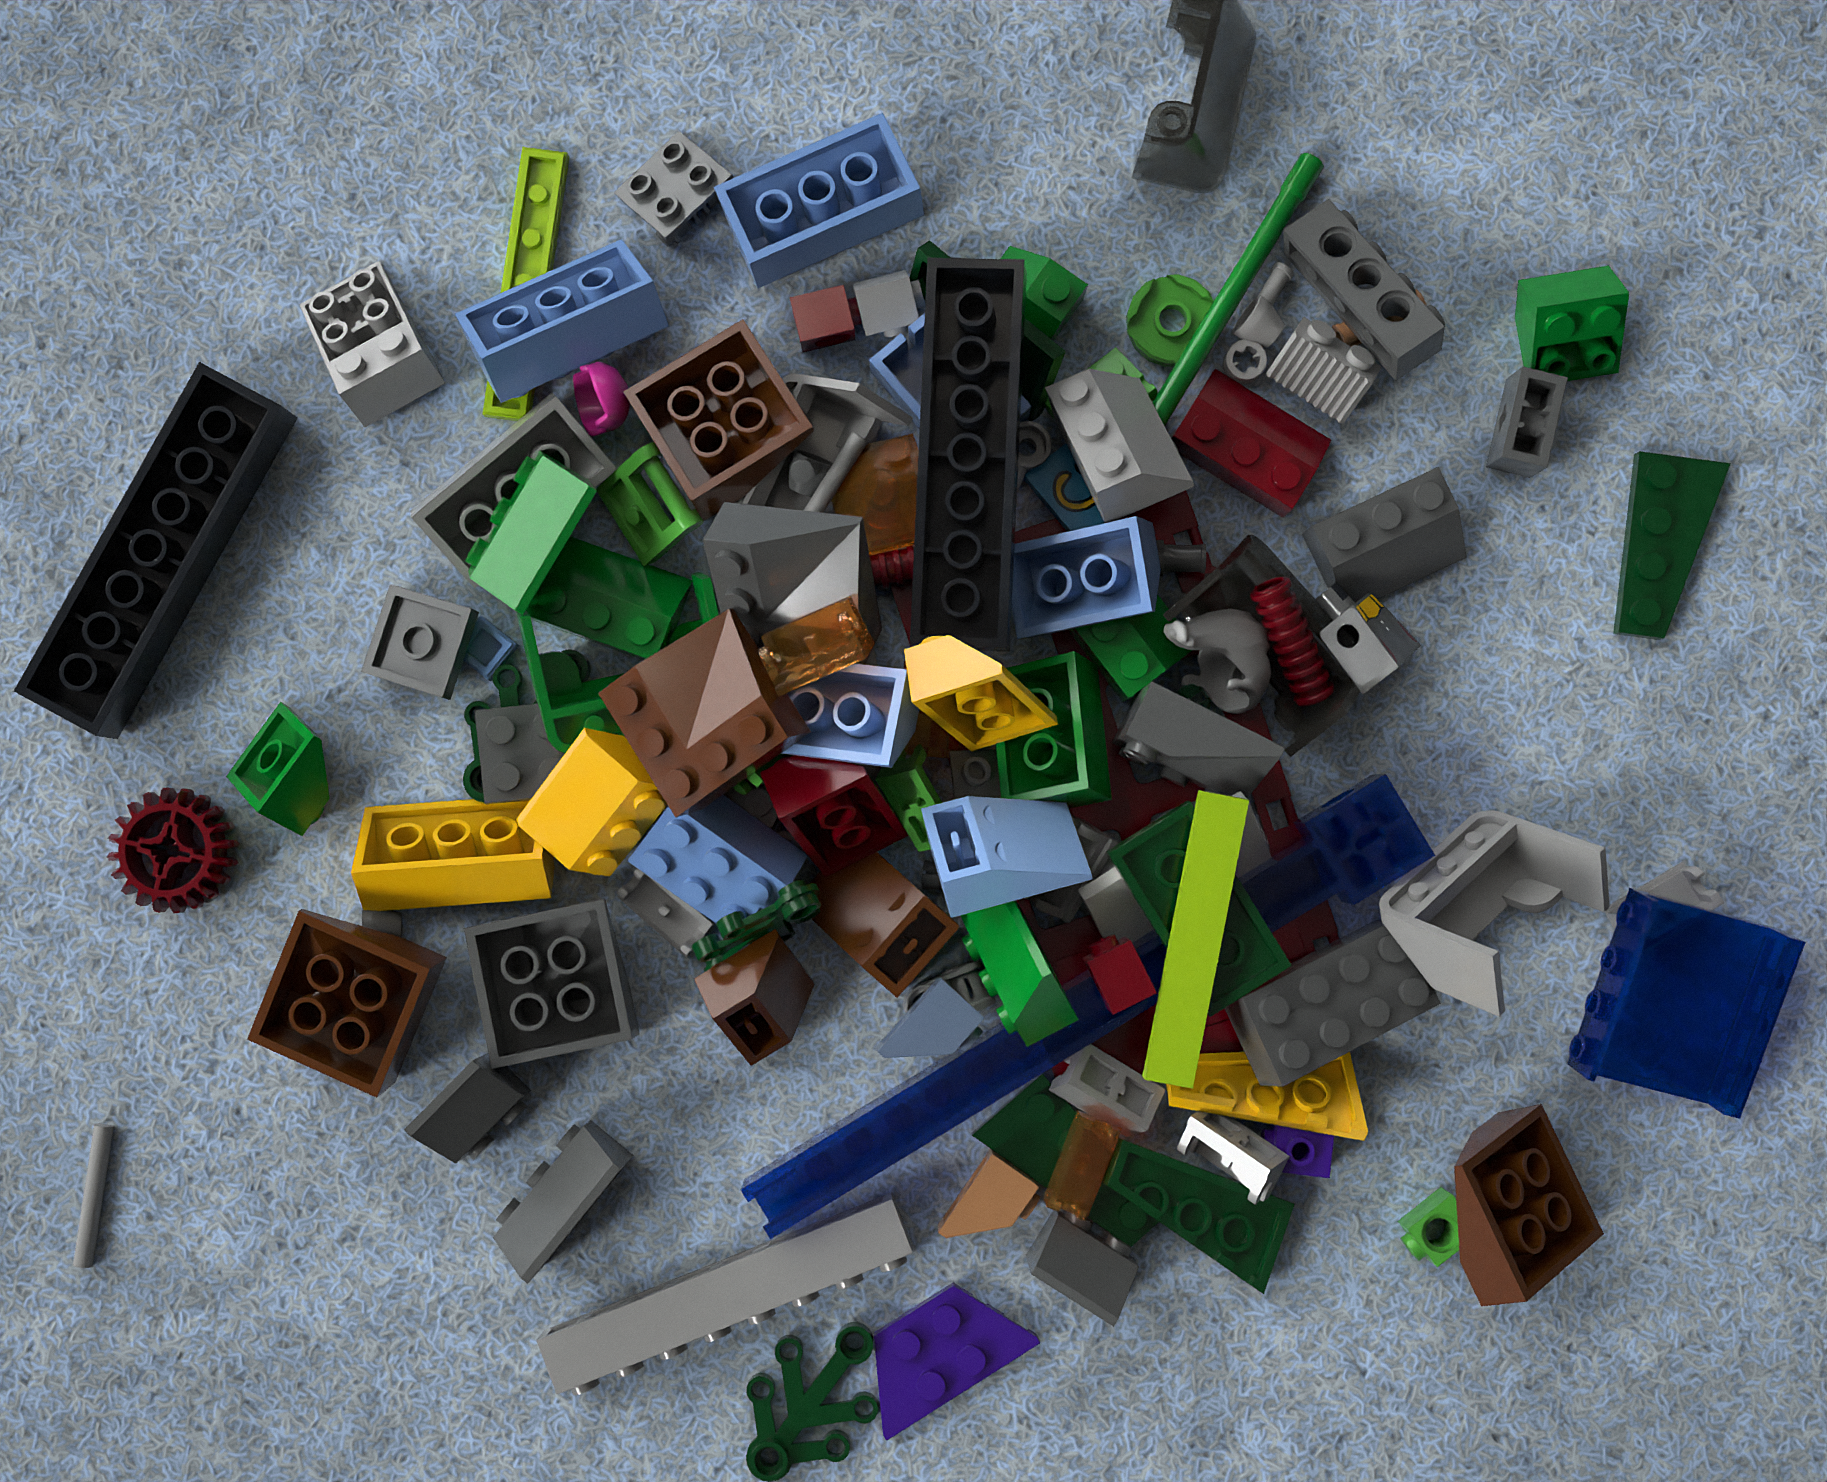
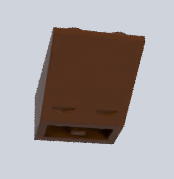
[809,852,960,998]

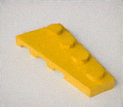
[1166,1052,1368,1141]

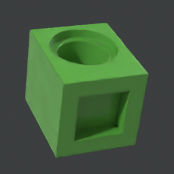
[1397,1187,1459,1267]

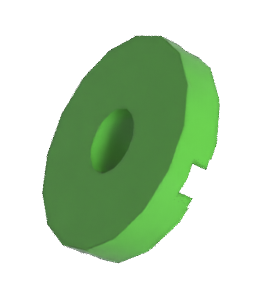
[1126,274,1214,367]

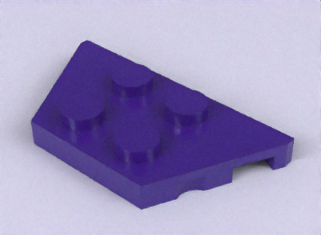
[874,1282,1040,1441]

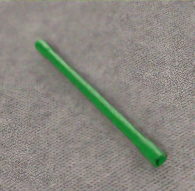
[1152,153,1324,426]

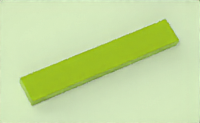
[482,147,570,421]
[1142,790,1249,1089]

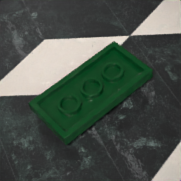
[1106,800,1292,1017]

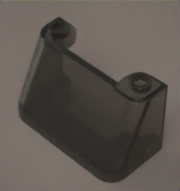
[1131,0,1256,193]

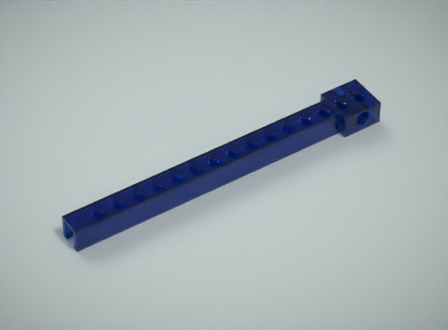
[740,774,1436,1239]

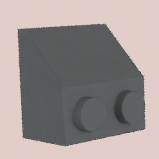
[404,1053,531,1164]
[1026,1208,1139,1327]

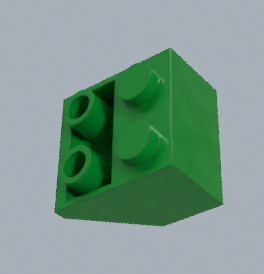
[1515,265,1629,381]

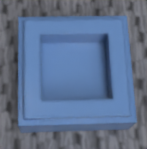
[463,616,519,681]

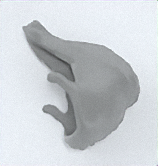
[1164,608,1271,714]

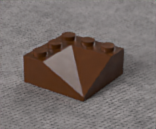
[623,319,814,521]
[598,608,811,818]
[247,909,447,1098]
[1454,1104,1604,1306]

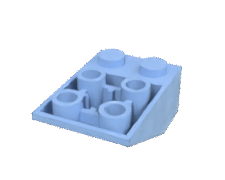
[921,796,1093,918]

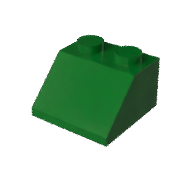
[1068,594,1192,702]

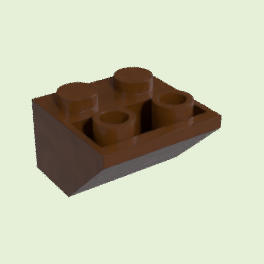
[694,929,815,1066]

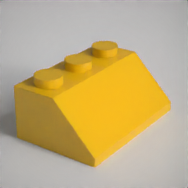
[904,635,1058,751]
[517,728,667,876]

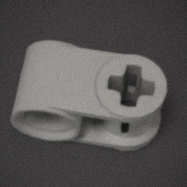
[903,960,996,1013]

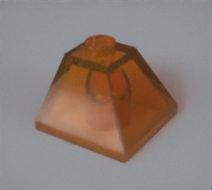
[831,433,919,555]

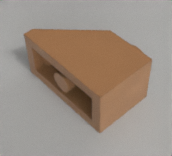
[938,1149,1040,1238]

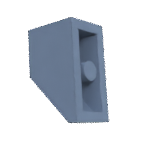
[874,977,984,1058]

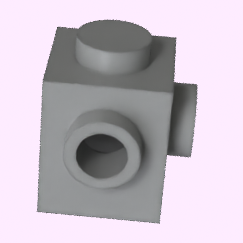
[852,270,925,337]

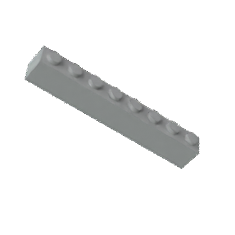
[537,1192,913,1395]

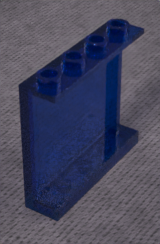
[1567,888,1806,1119]

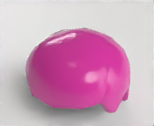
[573,362,630,436]

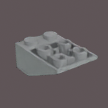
[299,261,445,427]

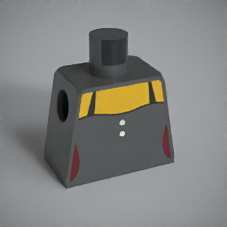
[1315,582,1421,694]

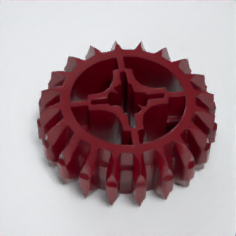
[106,787,240,913]

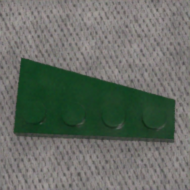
[1613,451,1731,640]

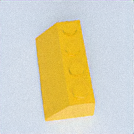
[351,799,555,911]

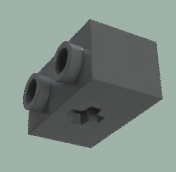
[1486,366,1568,478]

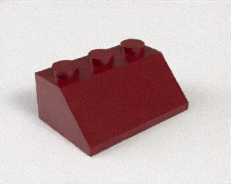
[1171,369,1332,518]
[760,755,909,877]

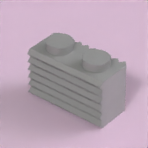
[1266,317,1381,424]

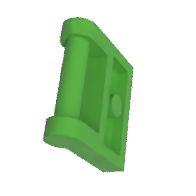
[596,442,704,566]

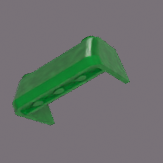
[516,572,718,753]

